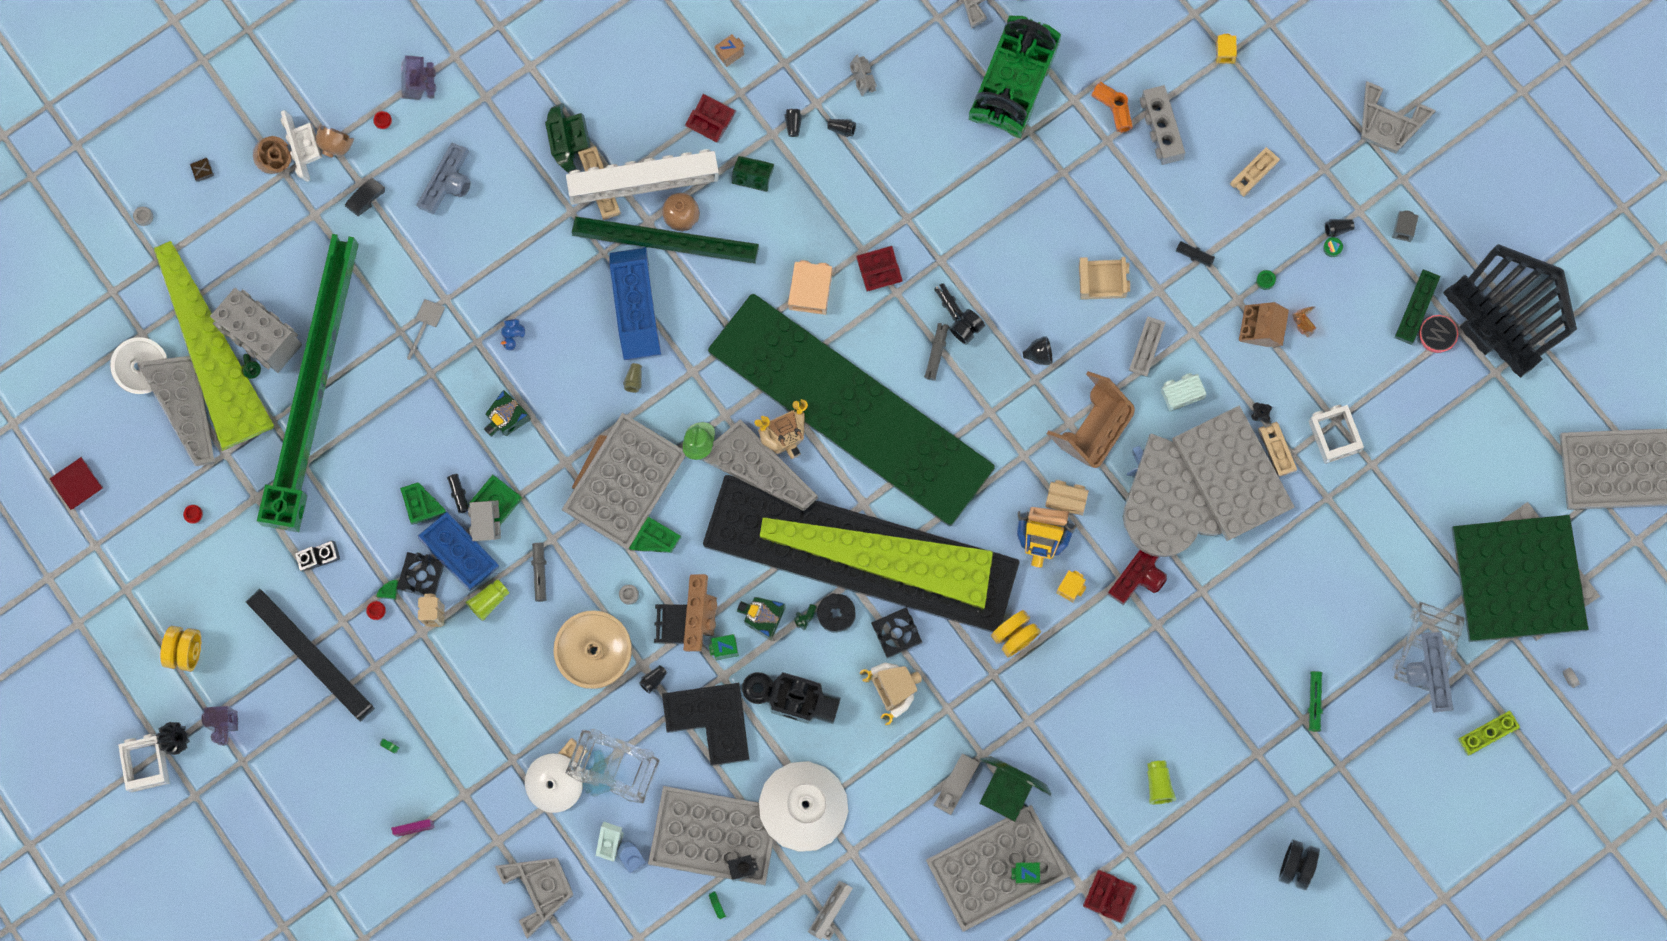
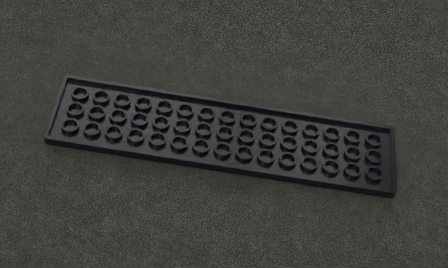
[703,475,1020,633]

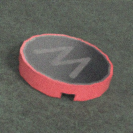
[1419,315,1458,353]

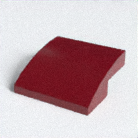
[685,94,737,143]
[856,246,903,292]
[49,456,103,510]
[1083,870,1137,924]

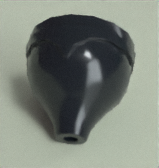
[1023,336,1053,365]

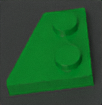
[400,482,447,525]
[629,517,682,553]

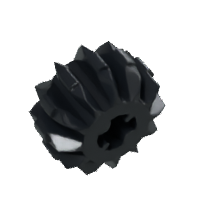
[155,722,190,755]

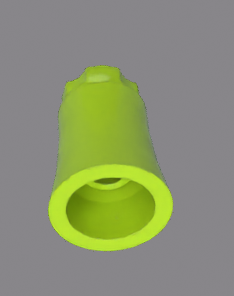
[465,579,509,622]
[1147,760,1177,805]

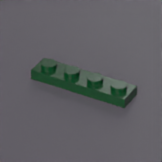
[1394,269,1441,345]

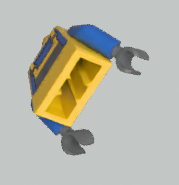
[1017,511,1077,568]

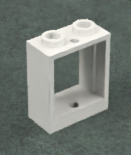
[1309,405,1364,464]
[118,734,170,792]

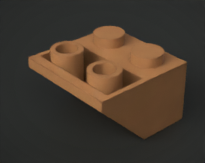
[1239,302,1289,347]

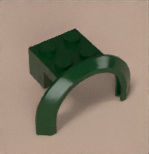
[979,756,1051,822]

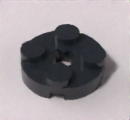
[817,593,856,633]

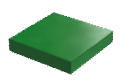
[468,474,523,526]

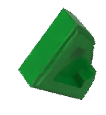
[376,580,399,600]
[709,891,726,919]

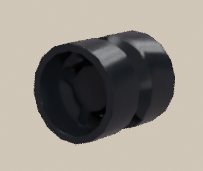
[949,309,985,345]

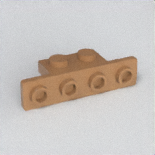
[683,574,717,652]

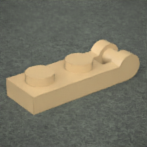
[1230,147,1280,197]
[1258,422,1297,477]

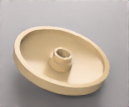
[553,611,632,689]

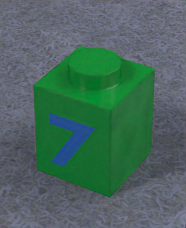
[709,634,739,660]
[1011,863,1040,885]

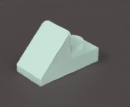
[596,822,624,862]

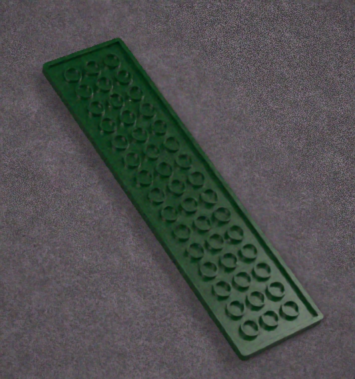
[708,294,995,526]

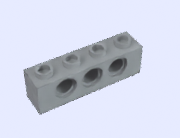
[1140,85,1185,165]

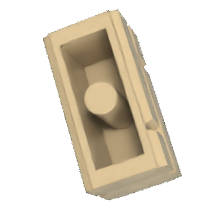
[1045,480,1089,516]
[418,594,445,627]

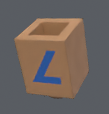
[714,34,744,67]

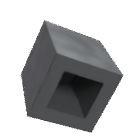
[1392,210,1419,242]

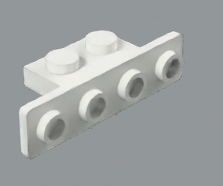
[281,110,322,182]

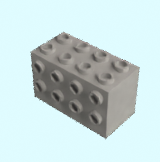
[210,288,302,373]

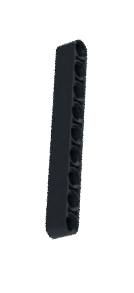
[246,588,375,722]

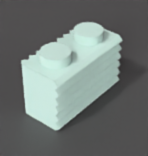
[1161,373,1206,412]

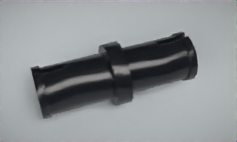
[1176,241,1215,268]
[934,283,963,321]
[447,474,469,514]

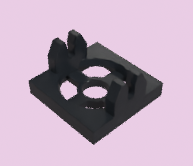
[397,552,444,596]
[871,607,922,659]

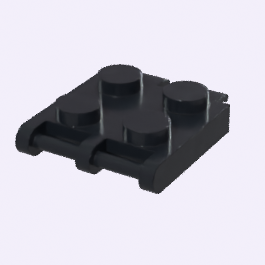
[654,604,687,644]

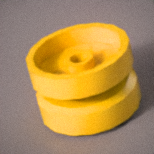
[991,610,1041,658]
[160,625,202,672]

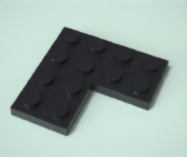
[662,683,750,766]

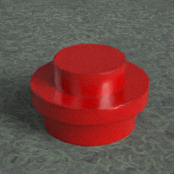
[373,111,392,129]
[183,505,203,524]
[366,601,386,620]

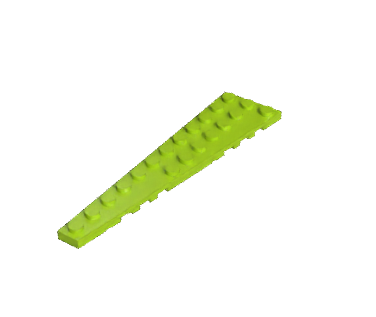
[154,241,274,451]
[760,518,993,609]

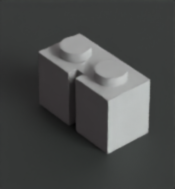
[468,500,501,541]

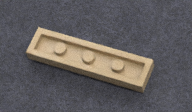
[578,146,621,220]

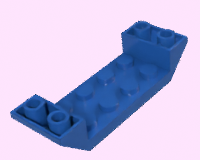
[609,247,661,361]

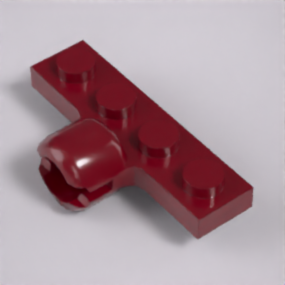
[1108,550,1167,606]

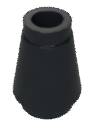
[784,109,802,137]
[827,119,856,137]
[1324,219,1354,237]
[639,665,668,694]

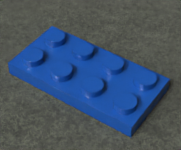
[418,512,499,591]

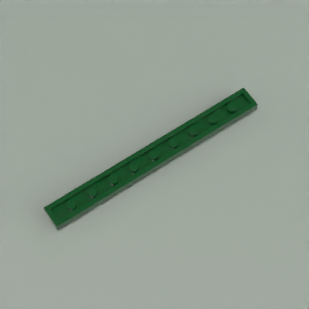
[571,216,759,264]

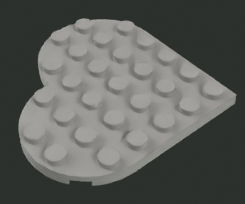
[1123,433,1222,557]

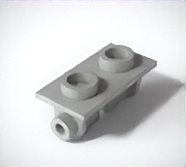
[850,55,877,96]

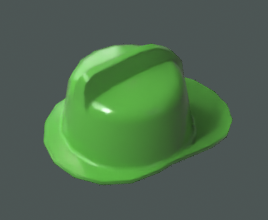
[683,422,715,460]

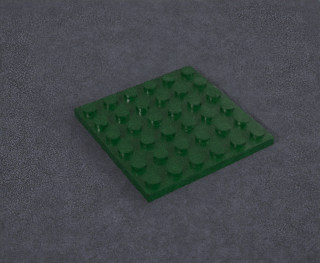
[1452,515,1589,642]

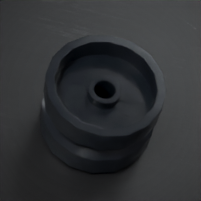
[1278,839,1320,891]

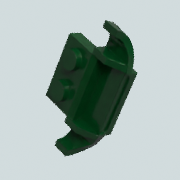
[545,103,591,174]

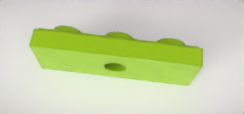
[1458,710,1520,756]

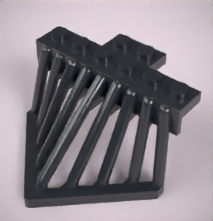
[1443,244,1577,378]

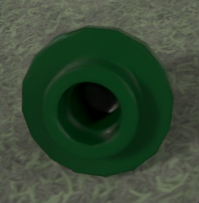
[242,353,261,379]
[794,604,817,630]

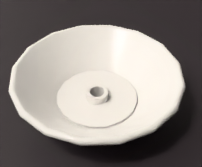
[759,761,848,852]

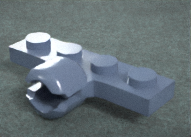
[416,143,471,215]
[1406,631,1453,713]

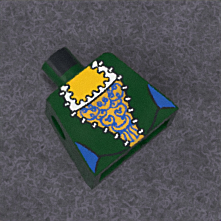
[484,390,531,437]
[737,597,786,641]

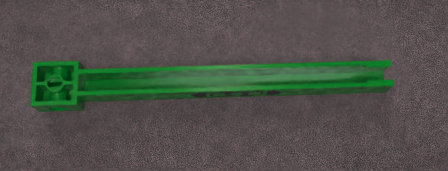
[257,234,359,532]

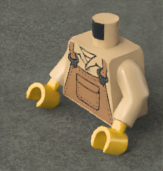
[754,399,808,459]

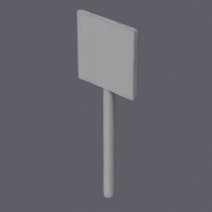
[407,299,445,360]

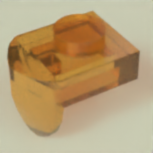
[1293,306,1316,338]

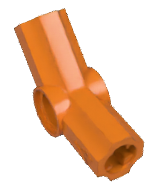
[1091,81,1133,133]

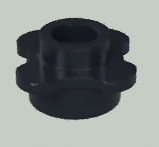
[1251,402,1272,423]

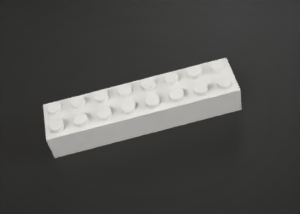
[566,149,719,205]

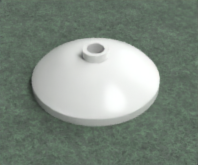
[110,337,167,394]
[525,753,583,813]

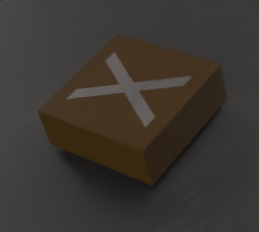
[190,158,214,182]

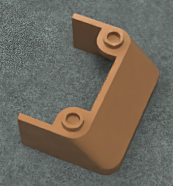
[1046,371,1135,468]

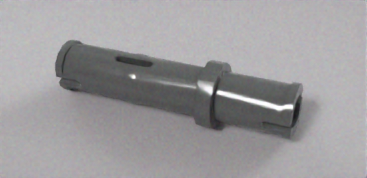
[924,323,949,381]
[531,543,547,602]

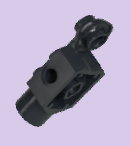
[742,672,841,724]

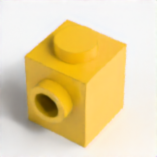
[1056,570,1086,603]

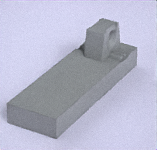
[1129,316,1166,377]
[934,753,980,815]
[808,881,853,940]

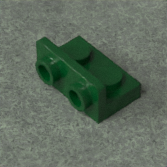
[732,156,774,192]

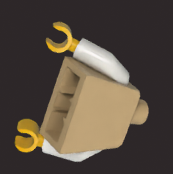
[860,662,922,725]

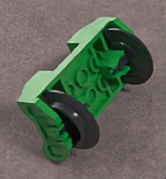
[969,15,1061,139]

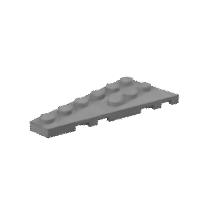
[138,356,215,466]
[700,420,818,511]

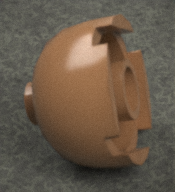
[316,124,354,158]
[253,136,291,174]
[662,193,700,231]

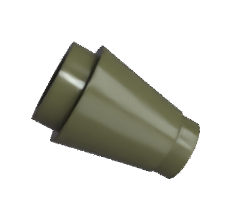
[623,363,642,393]

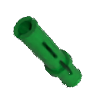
[1307,671,1323,732]

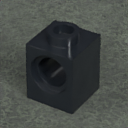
[727,855,759,882]

